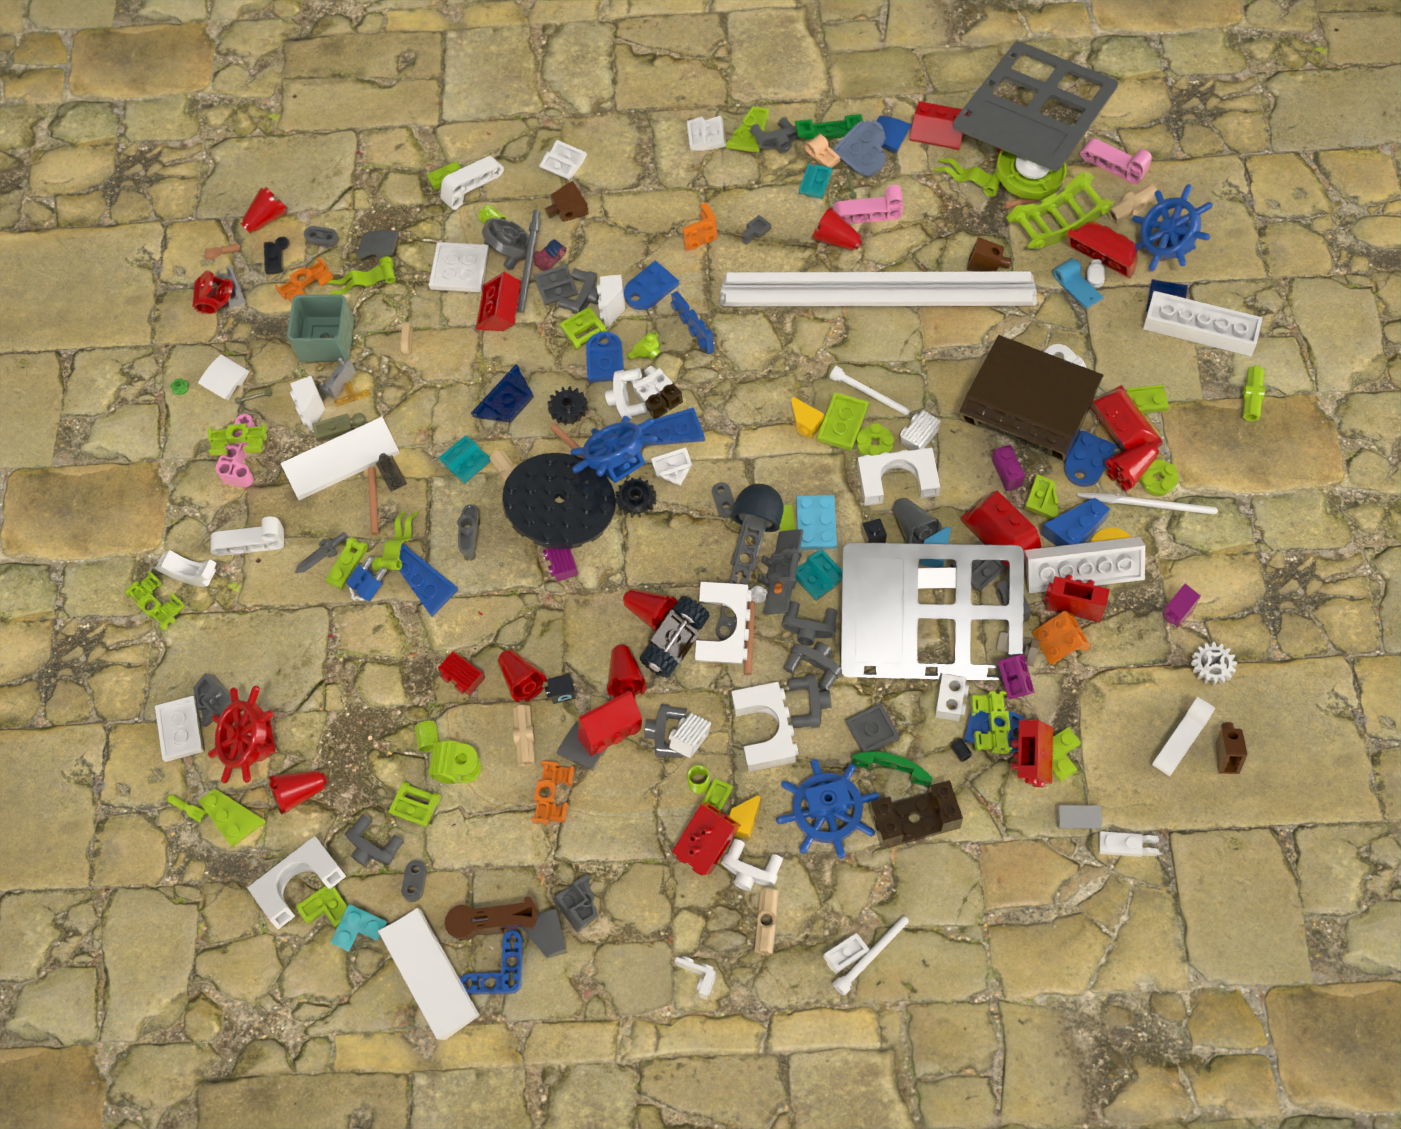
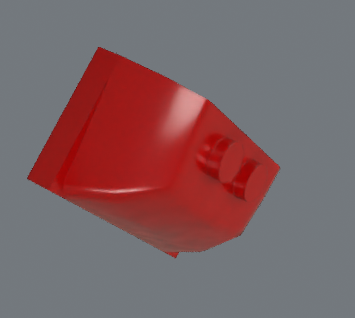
[1067,221,1138,279]
[1090,385,1163,452]
[961,490,1041,568]

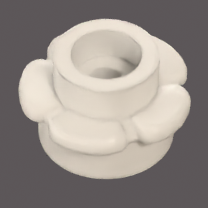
[750,586,768,603]

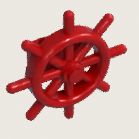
[208,685,276,784]

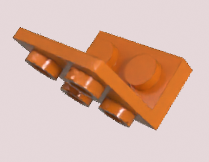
[682,202,718,251]
[1032,611,1091,665]

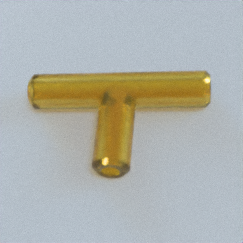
[334,382,370,406]

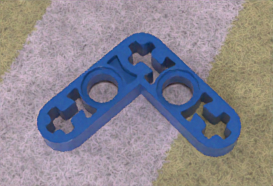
[460,931,523,995]

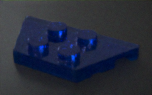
[471,364,534,423]

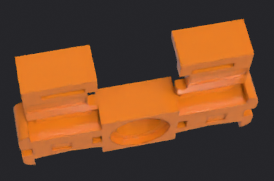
[275,257,334,303]
[531,761,575,825]

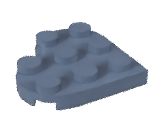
[832,120,886,178]

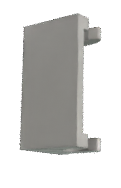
[217,265,246,308]
[319,357,355,399]
[1056,805,1102,829]

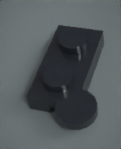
[264,236,289,275]

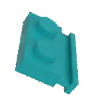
[799,163,833,199]

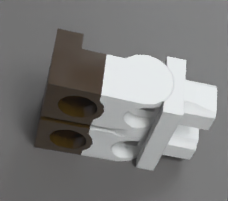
[631,366,683,419]

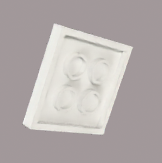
[429,242,490,292]

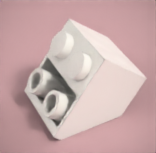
[597,275,625,327]
[290,376,325,431]

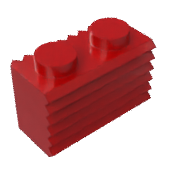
[438,651,485,696]

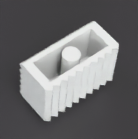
[900,410,941,450]
[669,713,711,758]

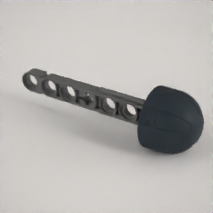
[715,484,784,640]

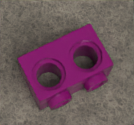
[998,654,1035,700]

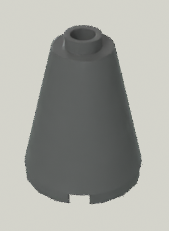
[893,498,942,544]

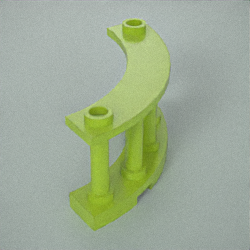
[1006,171,1114,249]

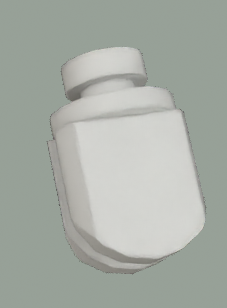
[1087,259,1105,289]

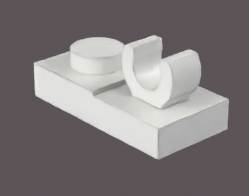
[823,933,870,974]

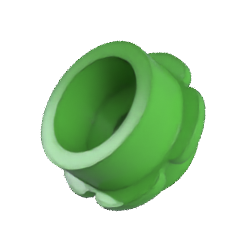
[170,378,188,395]

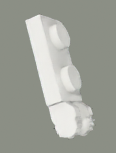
[1099,831,1159,857]

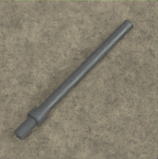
[517,210,540,313]

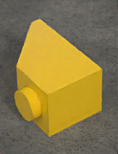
[791,397,824,439]
[727,796,761,841]

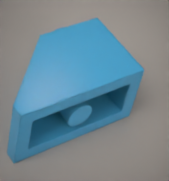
[920,527,951,568]

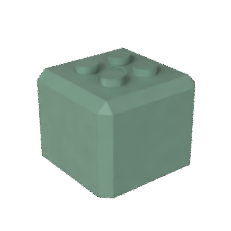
[287,295,354,361]

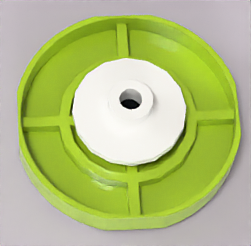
[996,150,1067,200]

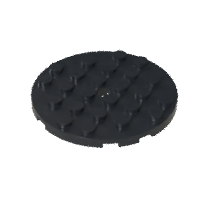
[502,453,616,549]

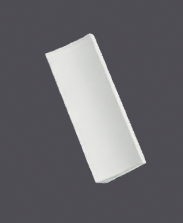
[1143,291,1263,356]
[281,417,400,500]
[1024,537,1145,593]
[378,908,480,1040]

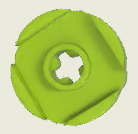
[856,423,894,456]
[1139,460,1178,497]

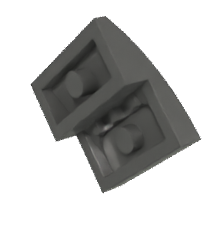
[356,230,399,259]
[533,264,578,305]
[950,540,1007,592]
[556,721,608,771]

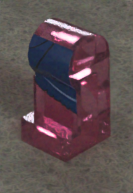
[533,239,567,271]

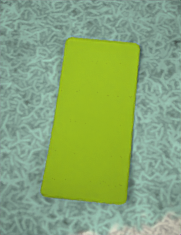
[780,504,796,531]

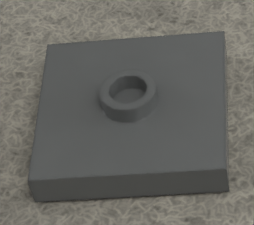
[845,703,900,752]

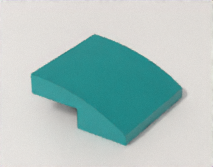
[438,435,491,484]
[795,549,843,601]

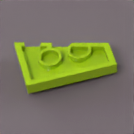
[726,106,769,153]
[198,788,266,847]

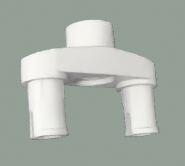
[605,368,647,419]
[721,839,783,891]

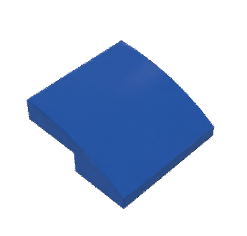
[877,115,912,153]

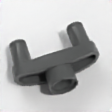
[750,117,798,153]
[558,268,599,314]
[457,504,480,561]
[781,601,838,646]
[784,642,842,691]
[788,674,832,728]
[644,704,687,758]
[344,814,404,867]

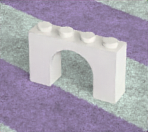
[857,448,940,506]
[695,582,752,665]
[731,682,799,772]
[247,836,346,929]

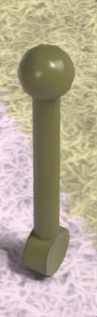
[844,168,857,199]
[235,389,272,404]

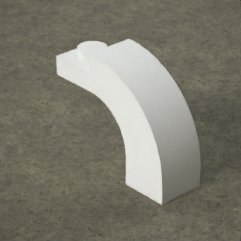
[155,550,216,587]

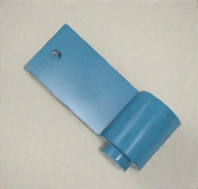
[1053,258,1103,309]

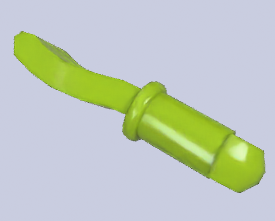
[167,795,207,823]

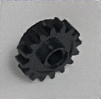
[547,386,588,425]
[615,478,657,518]

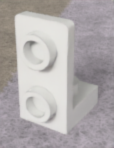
[674,956,716,1000]

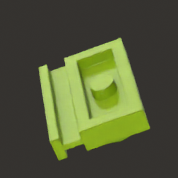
[1126,384,1169,414]

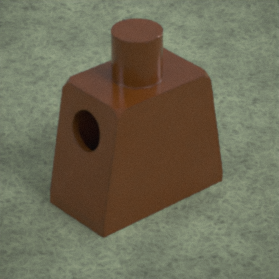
[545,181,589,222]
[966,237,1012,272]
[1216,722,1248,774]

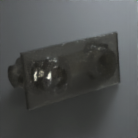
[376,453,407,492]

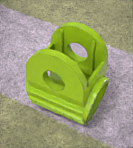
[428,741,482,784]

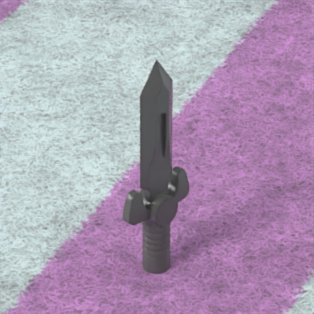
[295,532,348,573]

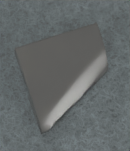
[193,673,231,727]
[553,874,598,933]
[522,909,567,958]

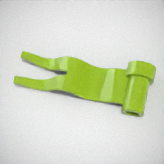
[933,158,1001,197]
[327,257,396,295]
[372,511,419,572]

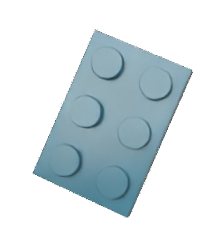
[797,495,837,550]

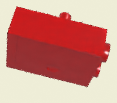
[1044,574,1110,623]
[1011,720,1053,788]
[672,802,741,876]

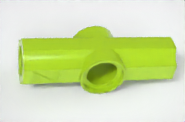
[1242,365,1265,422]

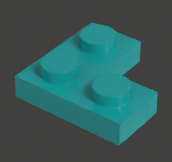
[330,904,387,952]

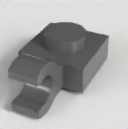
[741,215,771,245]

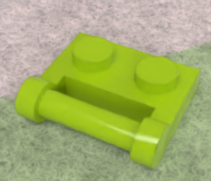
[559,306,607,350]
[388,781,441,828]

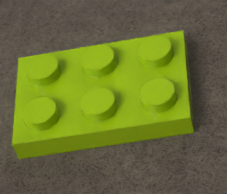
[817,392,869,451]

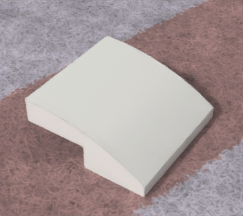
[687,115,726,150]
[539,140,587,180]
[198,355,250,401]

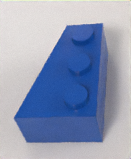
[1041,498,1110,546]

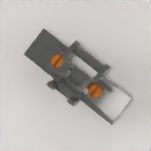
[758,529,803,615]

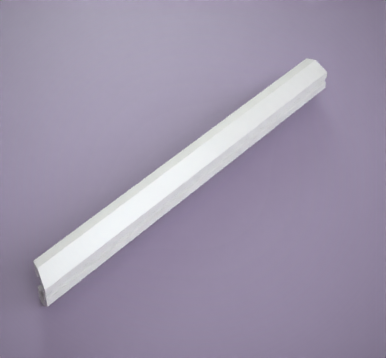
[720,272,1037,306]

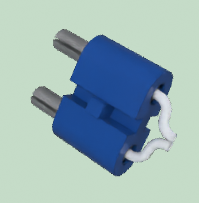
[346,555,387,601]

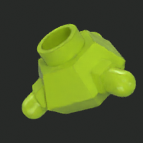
[627,332,661,360]

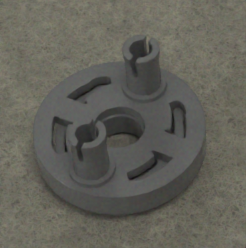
[482,218,529,270]

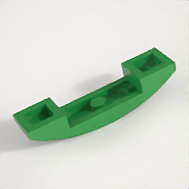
[795,114,863,140]
[852,752,933,788]

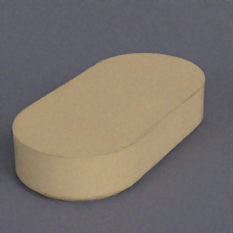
[401,322,412,355]

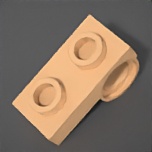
[805,134,840,168]

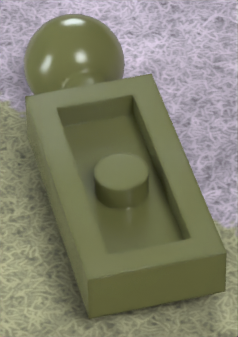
[312,413,366,442]

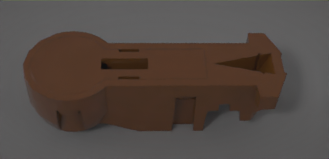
[444,896,538,941]

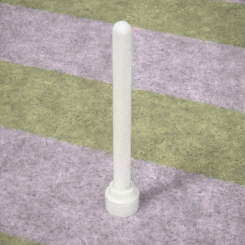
[829,366,910,415]
[832,916,909,996]

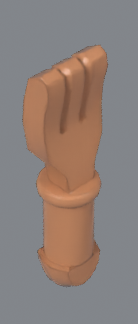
[1004,198,1040,210]
[205,243,241,259]

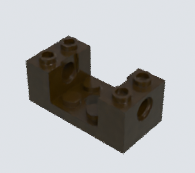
[869,780,963,850]

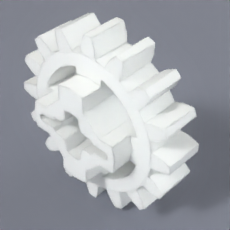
[1191,642,1237,686]

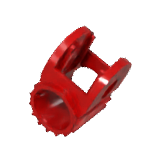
[192,270,233,314]

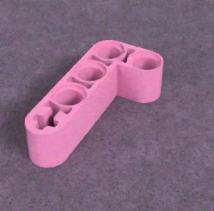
[1080,138,1152,184]
[833,185,903,224]
[215,414,256,487]

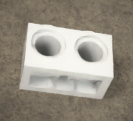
[935,673,969,721]

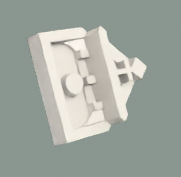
[651,447,692,486]

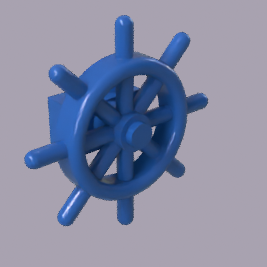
[1132,184,1213,271]
[571,416,657,483]
[776,759,879,859]

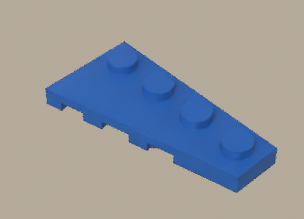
[670,291,714,355]
[637,407,705,446]
[399,544,458,617]

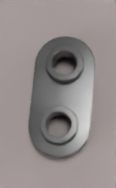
[303,226,338,247]
[712,482,735,518]
[401,860,427,902]

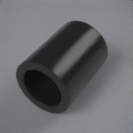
[951,739,973,762]

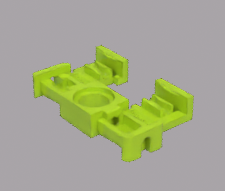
[208,422,267,456]
[125,571,185,631]
[970,691,1012,754]

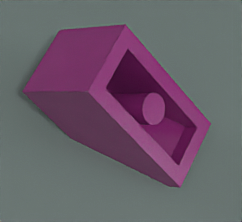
[1162,583,1201,627]

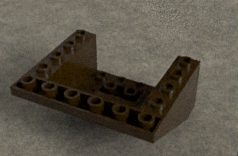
[959,334,1104,462]

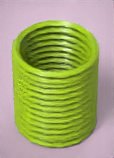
[478,205,506,224]
[414,721,440,752]
[687,765,710,794]

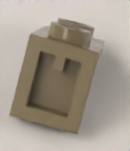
[997,631,1040,667]

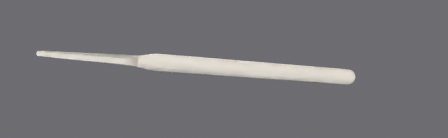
[1077,493,1218,515]

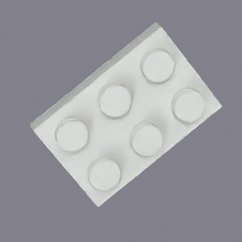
[155,696,204,762]

